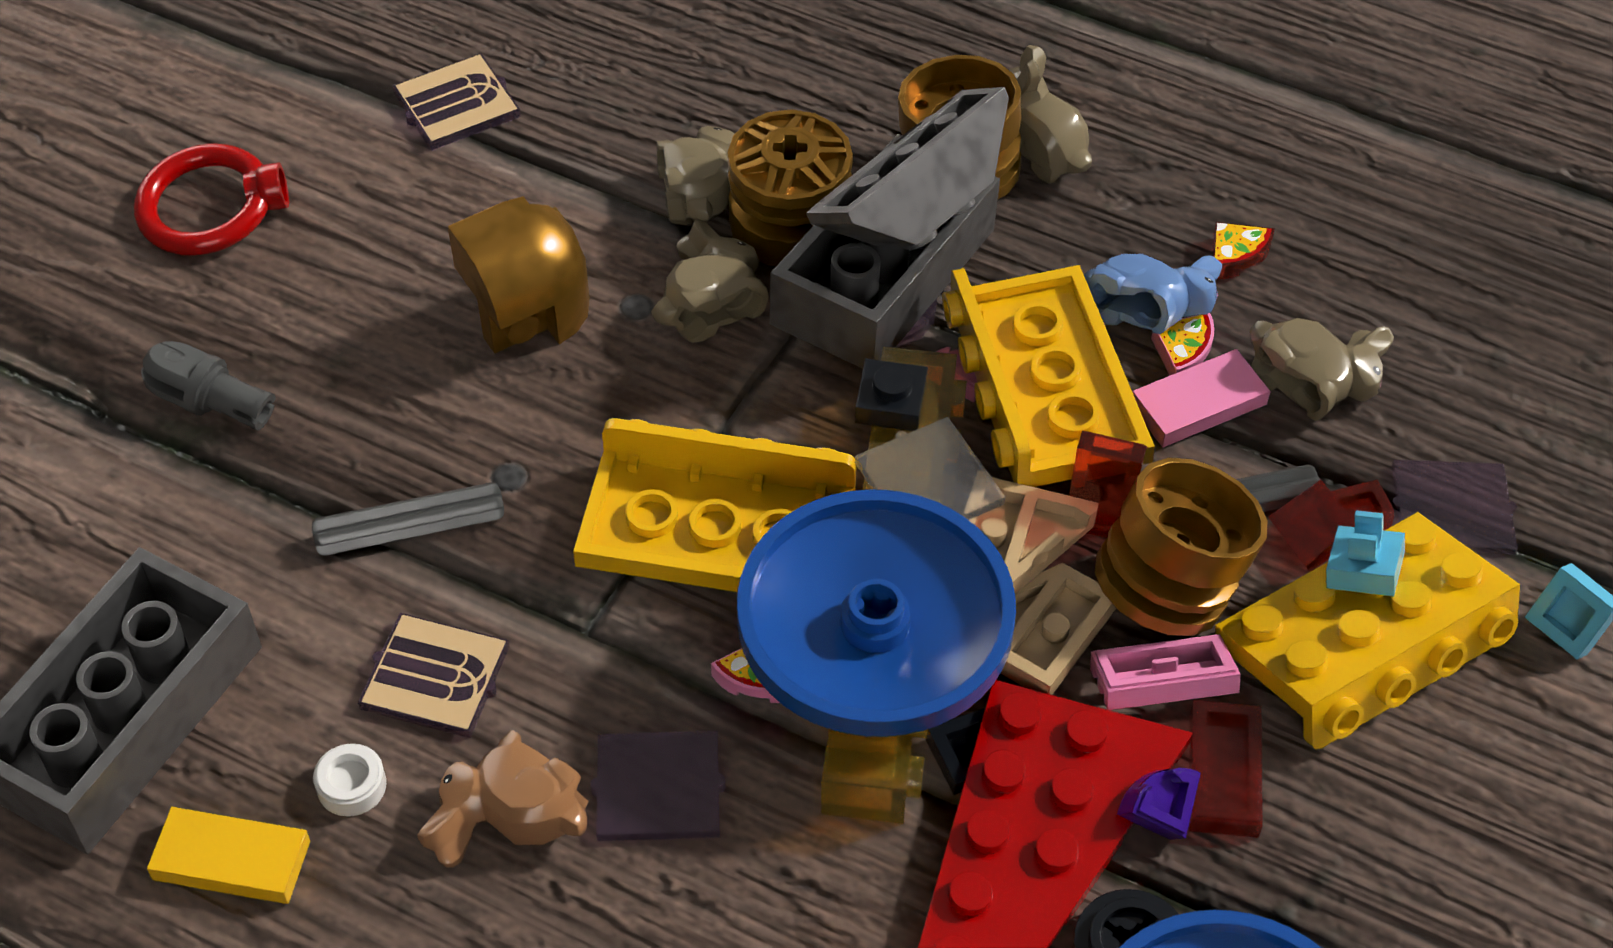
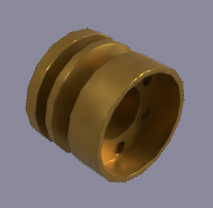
[898,55,1021,199]
[727,109,853,266]
[1095,458,1267,636]

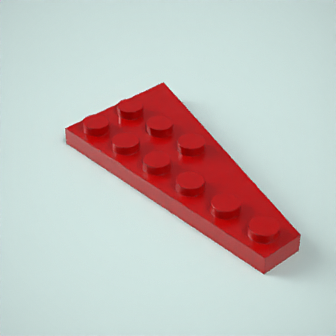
[918,680,1193,948]

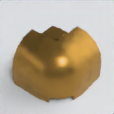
[448,196,590,354]

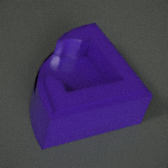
[1117,768,1201,840]

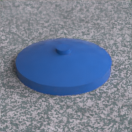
[737,489,1016,737]

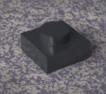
[855,358,928,432]

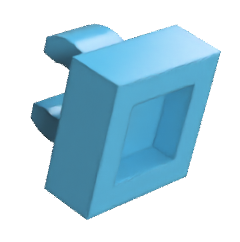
[1326,510,1405,596]
[1525,563,1613,660]

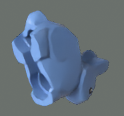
[1084,254,1222,334]

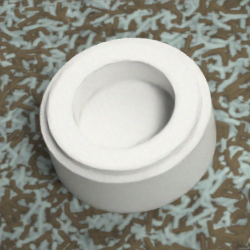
[313,744,386,816]

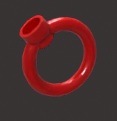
[134,143,289,256]

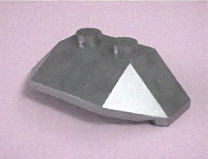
[806,87,1009,250]

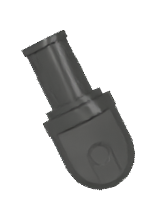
[141,341,276,430]

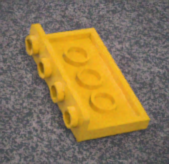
[942,265,1155,487]
[573,418,857,592]
[1215,512,1520,749]

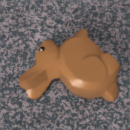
[417,730,588,868]

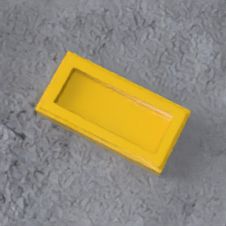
[147,807,310,904]

